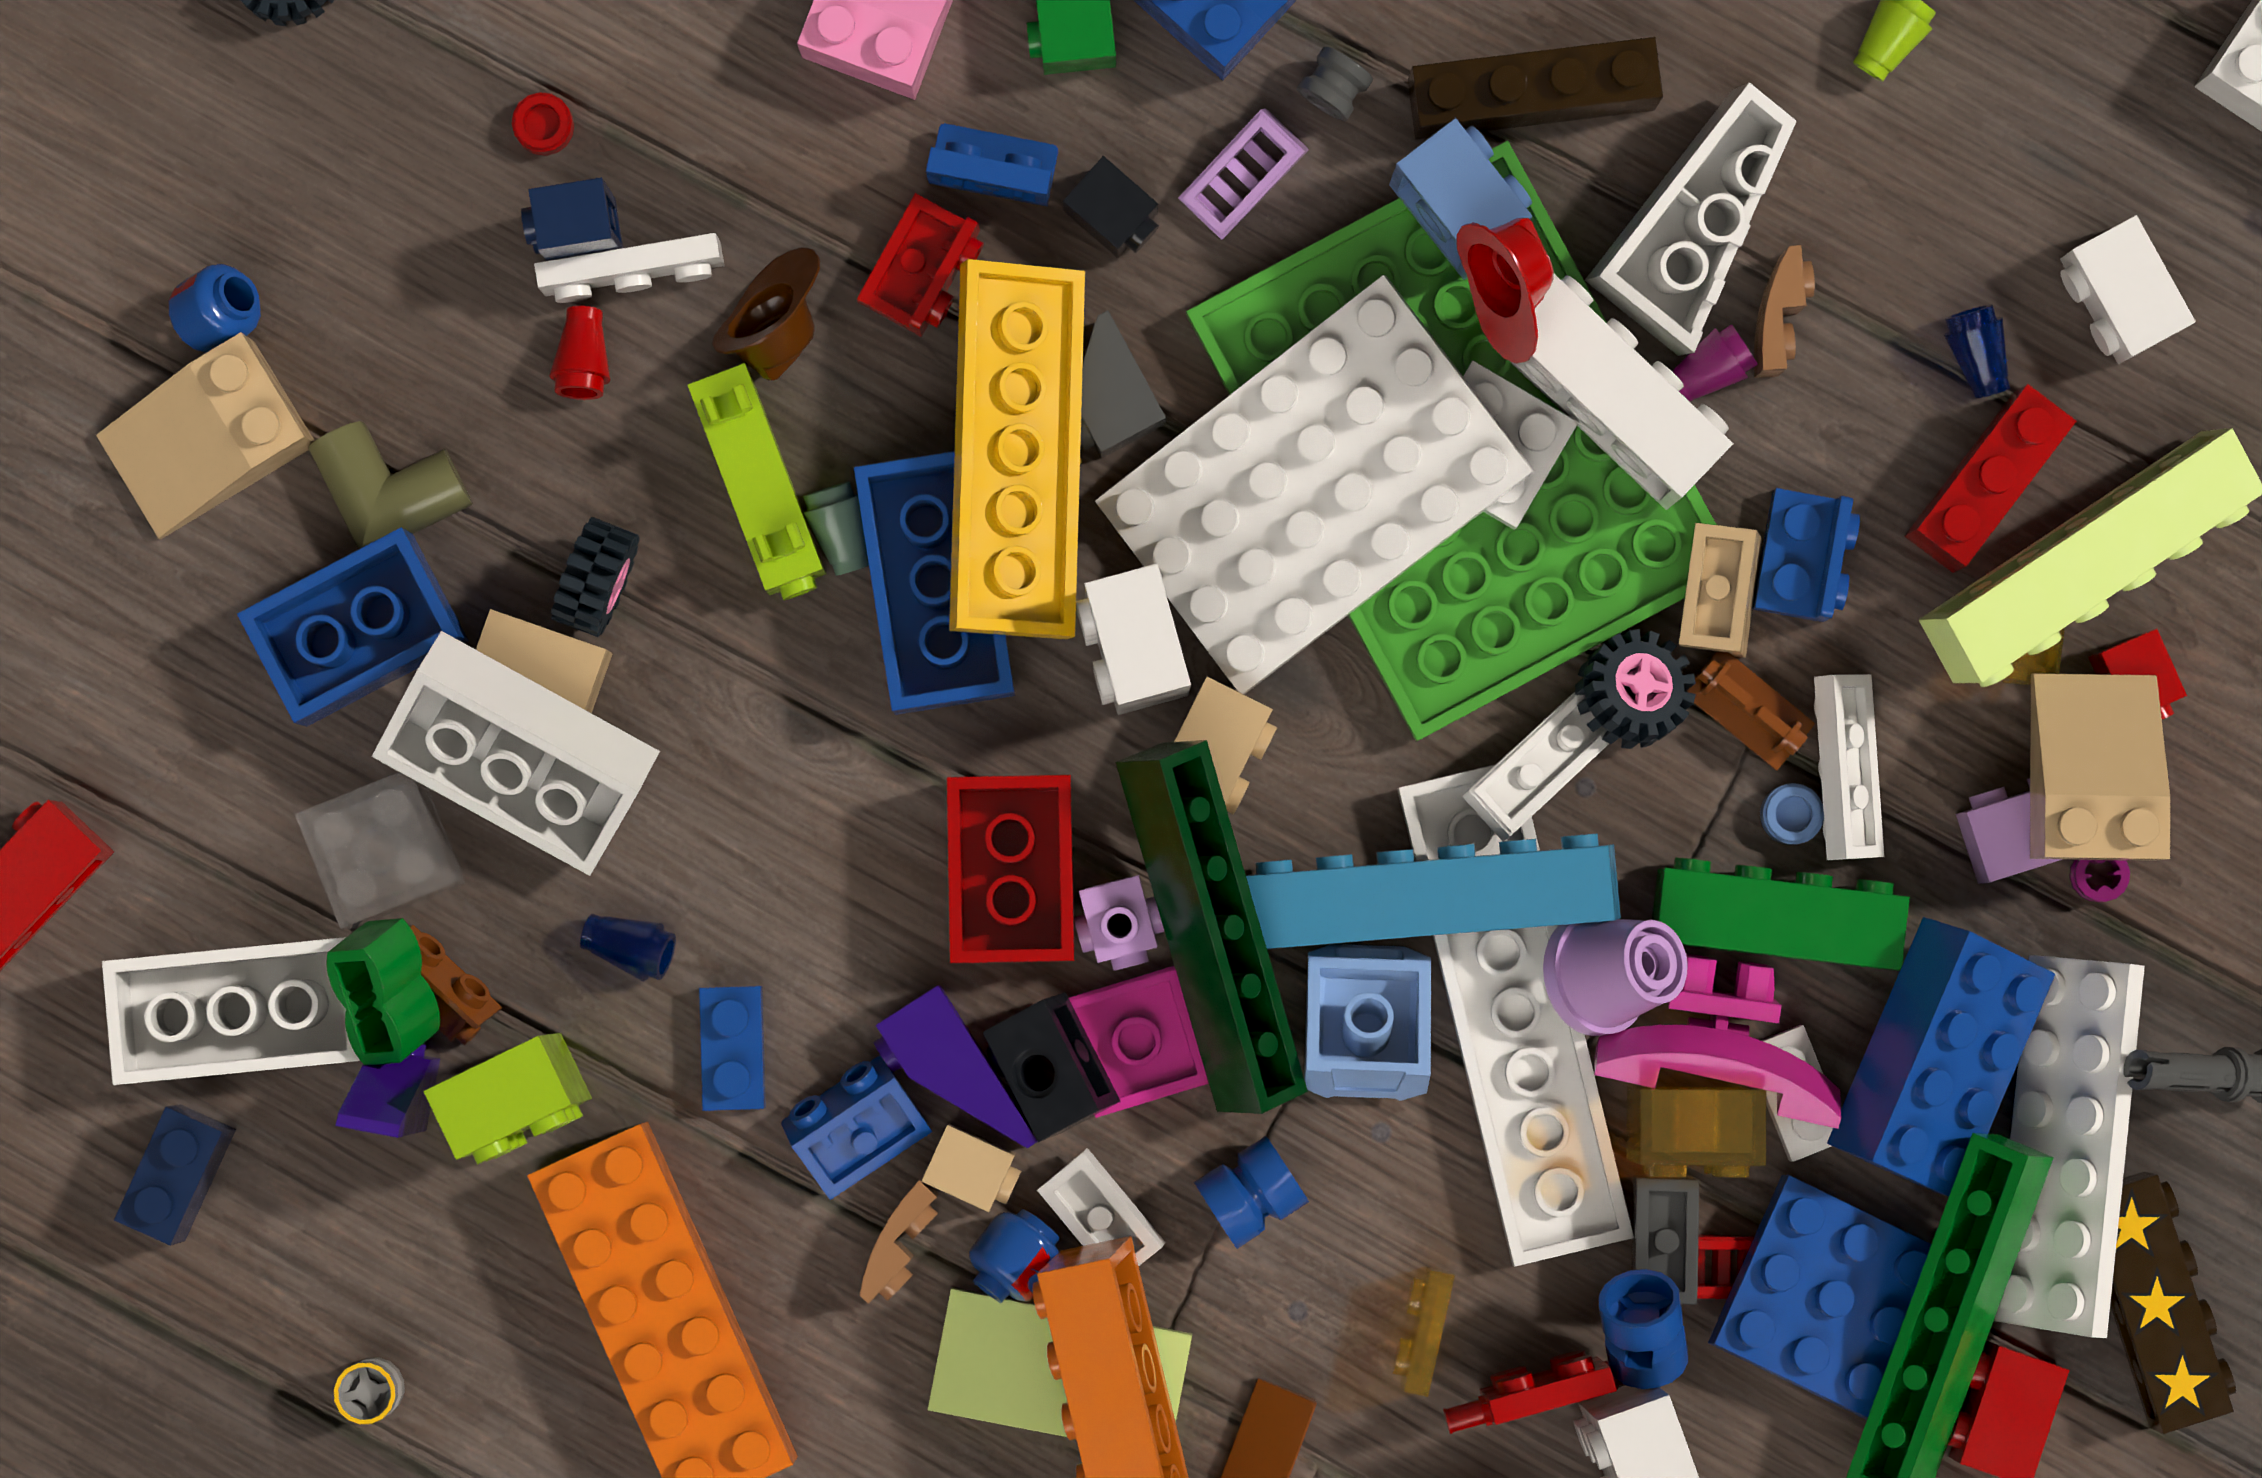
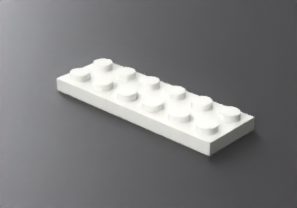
[1994,955,2145,1338]

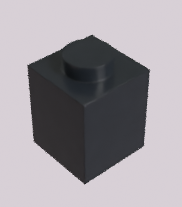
[1063,155,1159,258]

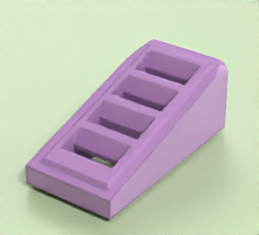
[1178,108,1309,240]

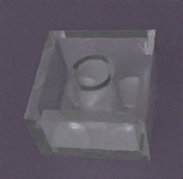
[295,772,466,930]

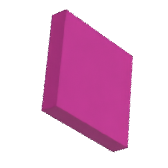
[1069,966,1209,1118]

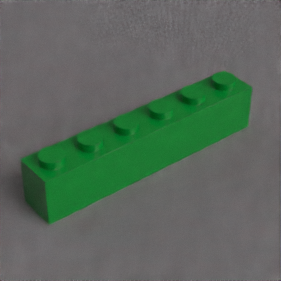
[1846,1133,2054,1478]

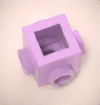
[1074,874,1165,971]

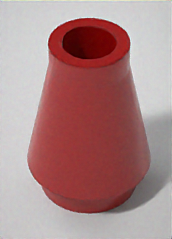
[549,306,611,400]

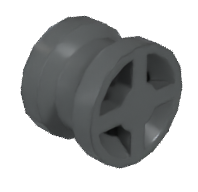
[1297,47,1373,121]

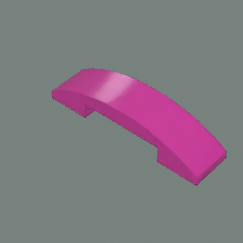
[1594,1025,1841,1129]

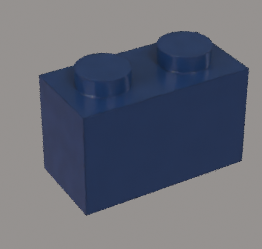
[521,177,623,261]
[114,1104,236,1246]

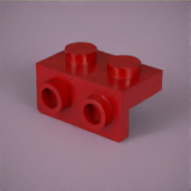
[857,193,984,337]

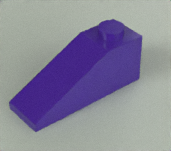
[873,985,1038,1148]
[335,1044,440,1138]

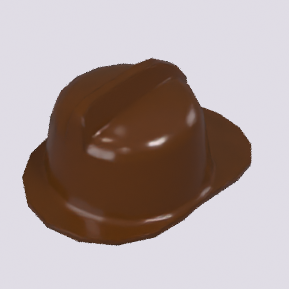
[712,247,820,381]

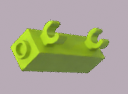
[687,363,826,600]

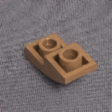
[1754,245,1815,378]
[860,1178,939,1304]

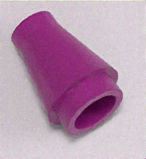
[1672,324,1758,402]

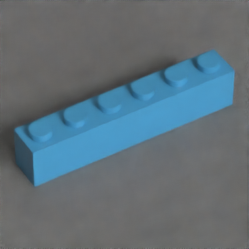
[1246,833,1621,949]

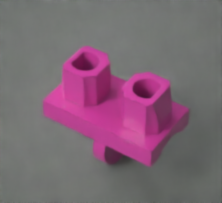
[1667,953,1782,1036]

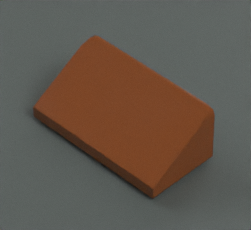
[1220,1378,1317,1478]

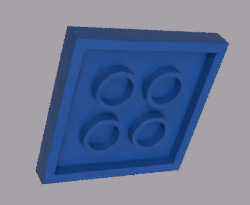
[1708,1175,1932,1420]

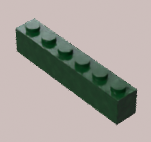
[1115,740,1308,1114]

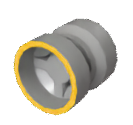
[334,1357,405,1424]

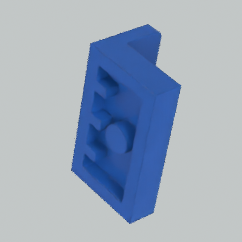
[926,123,1058,207]
[1752,488,1860,622]
[781,1055,932,1200]

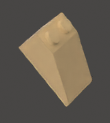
[96,332,315,539]
[2030,674,2170,861]

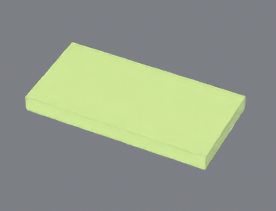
[928,1287,1192,1437]

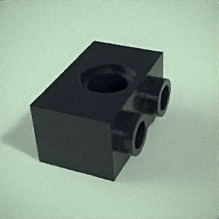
[983,992,1121,1142]

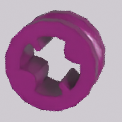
[2069,860,2130,902]

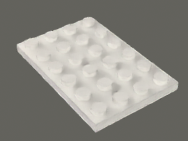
[1095,275,1535,695]

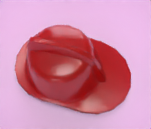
[1457,217,1554,364]

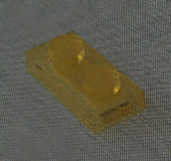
[1392,1266,1455,1397]

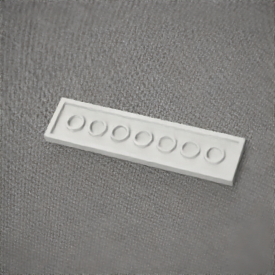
[1397,765,1634,1267]

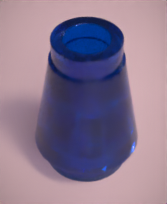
[1944,304,2011,399]
[580,914,676,982]

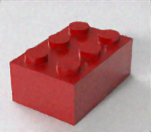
[947,775,1075,963]

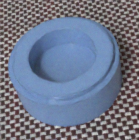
[1760,783,1824,845]

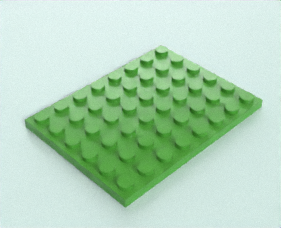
[1186,141,1716,742]

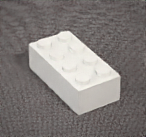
[1489,274,1734,510]
[372,631,660,876]
[102,937,360,1085]

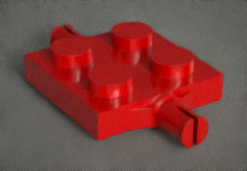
[1443,1350,1624,1434]

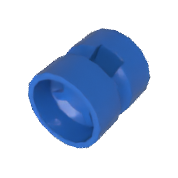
[1194,1135,1309,1249]
[1599,1269,1688,1389]

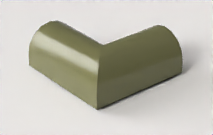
[308,421,473,550]

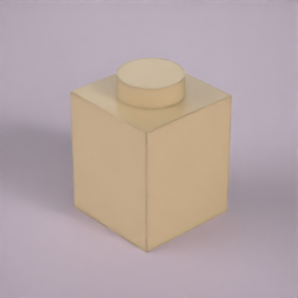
[921,1123,1021,1212]

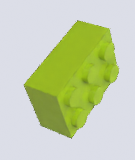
[423,1033,592,1165]

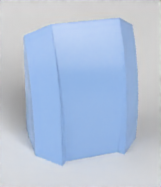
[1304,944,1431,1101]

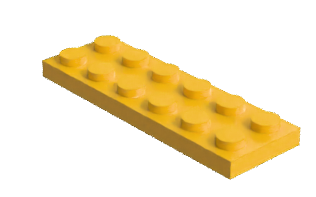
[949,259,1085,639]

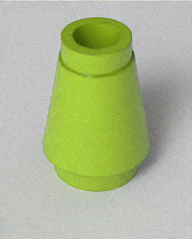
[1853,0,1936,82]

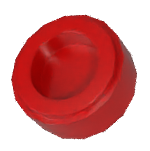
[512,92,575,156]

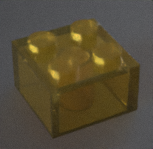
[1627,1086,1766,1178]

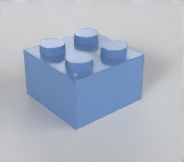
[1389,118,1533,280]

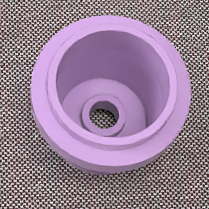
[1543,919,1688,1036]

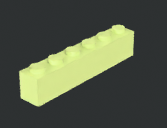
[1919,428,2262,687]

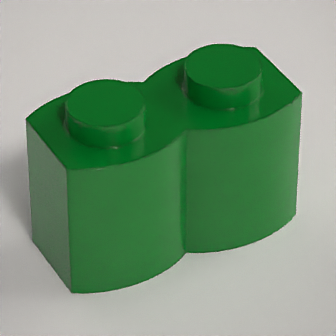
[326,918,440,1065]

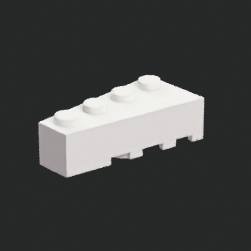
[1585,83,1796,356]

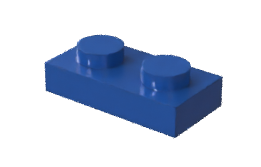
[699,986,766,1111]

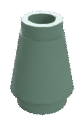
[802,481,869,576]

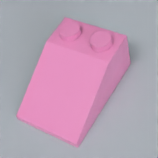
[797,0,953,100]

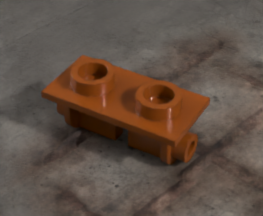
[1687,651,1815,771]
[410,925,502,1046]

